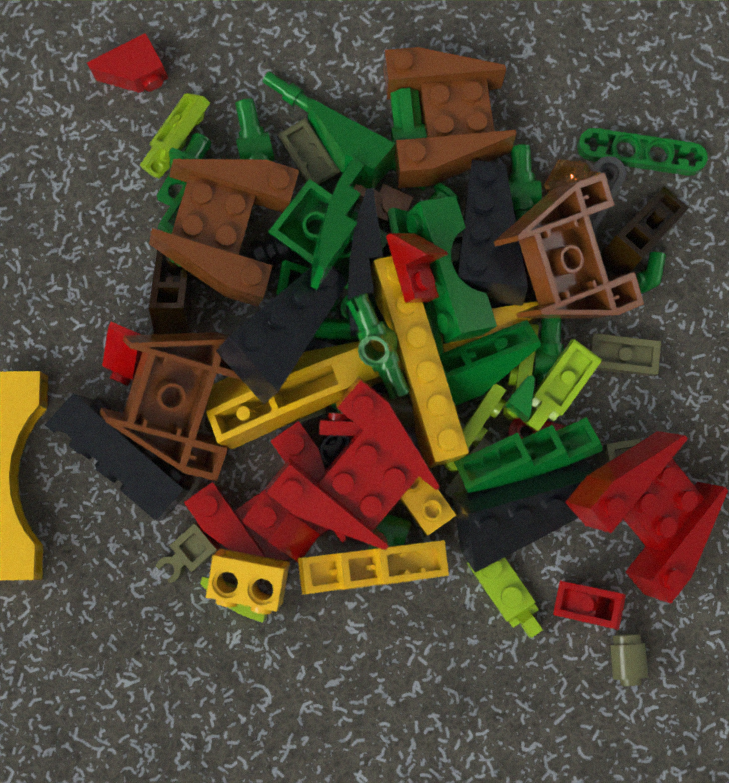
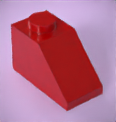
[87,33,168,93]
[102,322,142,387]

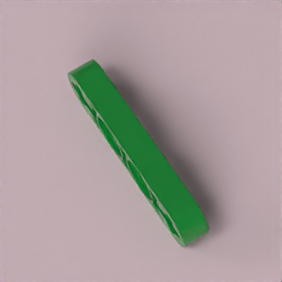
[577,128,708,176]

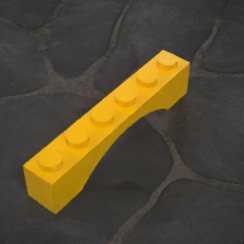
[370,256,469,468]
[0,371,48,580]

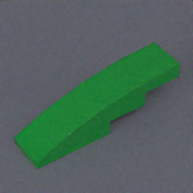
[311,158,364,290]
[454,417,603,493]

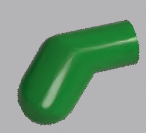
[635,252,666,294]

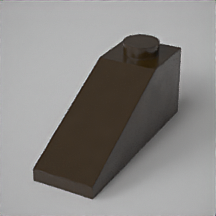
[601,187,689,275]
[149,250,192,334]

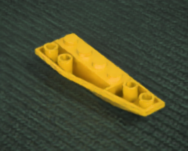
[206,340,404,449]

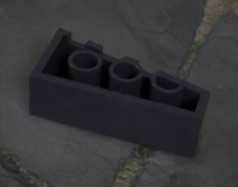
[457,160,528,306]
[216,266,348,404]
[45,393,190,521]
[453,459,595,573]

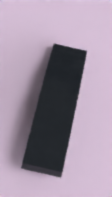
[347,188,383,337]

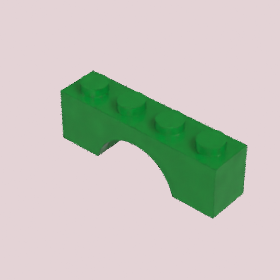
[406,196,497,344]

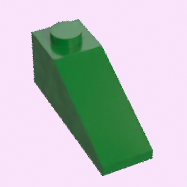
[308,99,396,189]
[439,320,541,406]

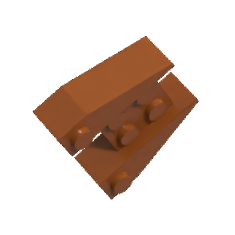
[383,47,516,189]
[149,159,299,307]
[494,172,644,318]
[100,332,241,481]

